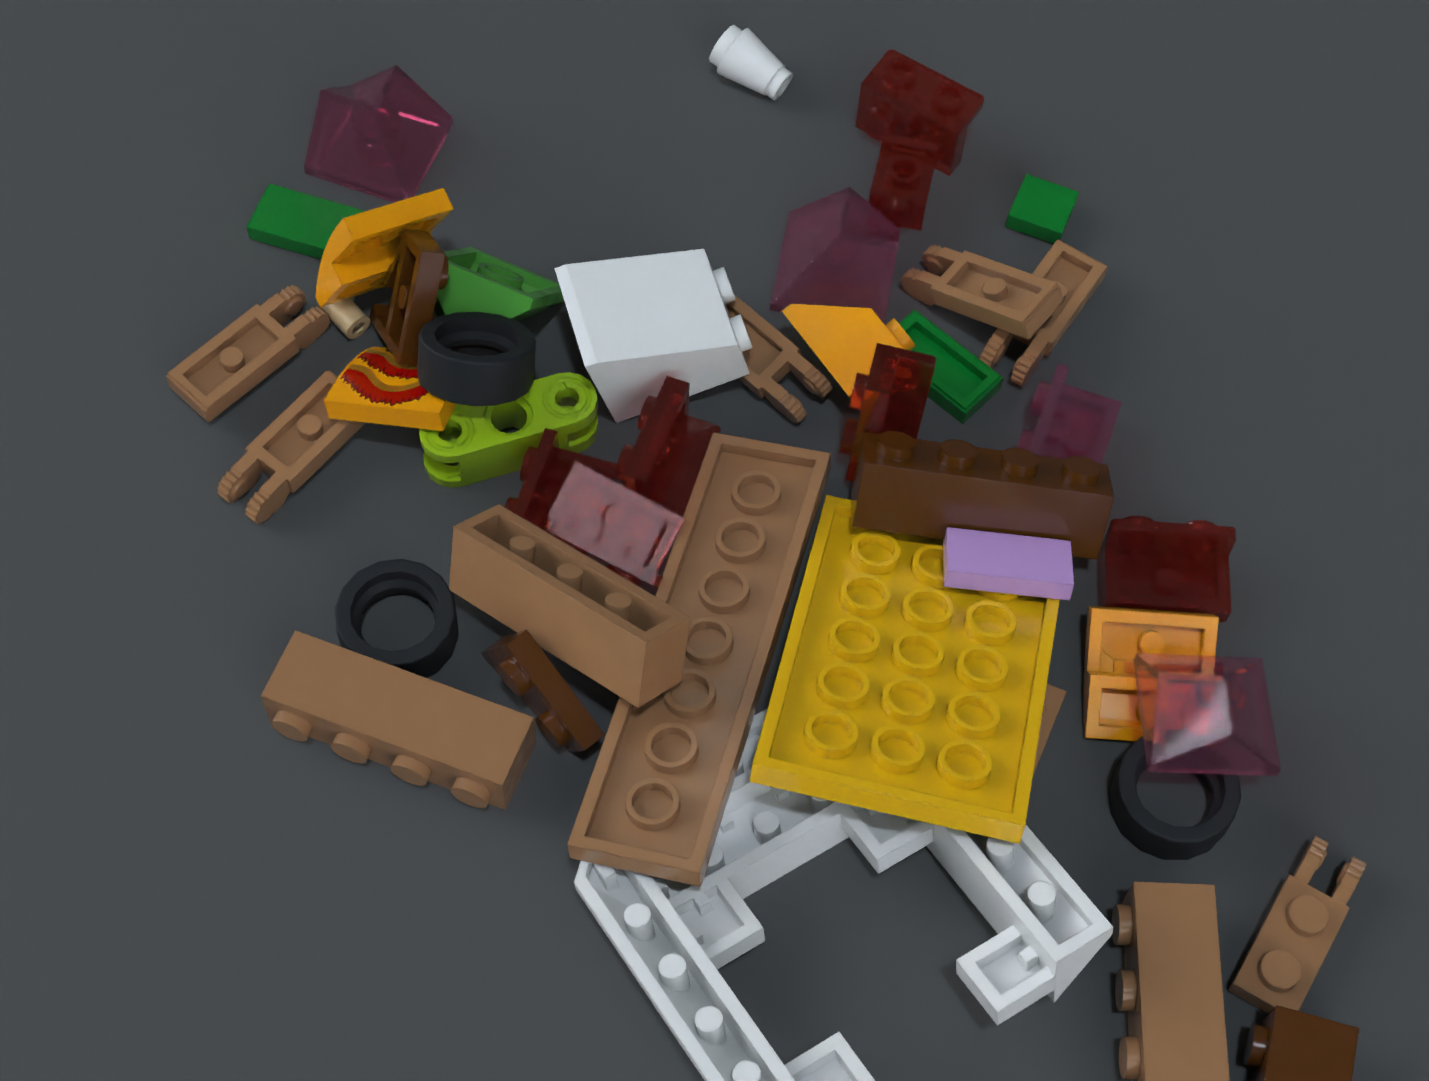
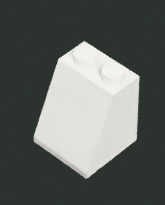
[554,249,753,423]

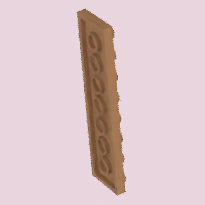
[567,432,831,887]

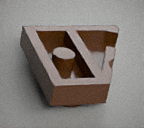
[369,229,449,366]
[481,629,605,752]

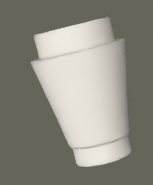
[709,25,793,101]

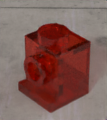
[866,133,939,231]

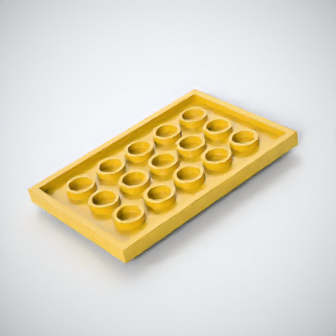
[750,495,1060,844]

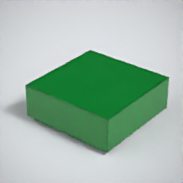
[1005,174,1079,244]

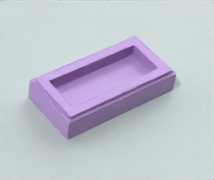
[943,527,1074,600]

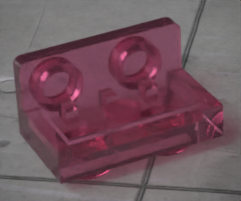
[1017,363,1122,464]

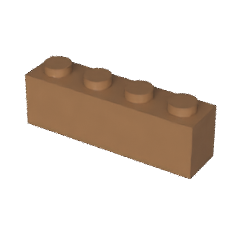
[449,504,691,708]
[261,630,537,810]
[1112,882,1230,1081]

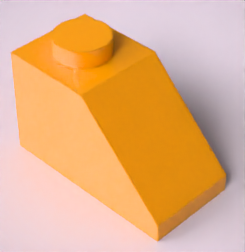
[782,304,920,414]

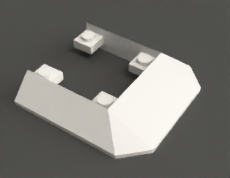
[574,708,1113,1081]

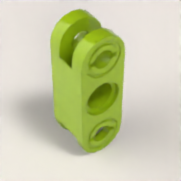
[419,372,598,488]

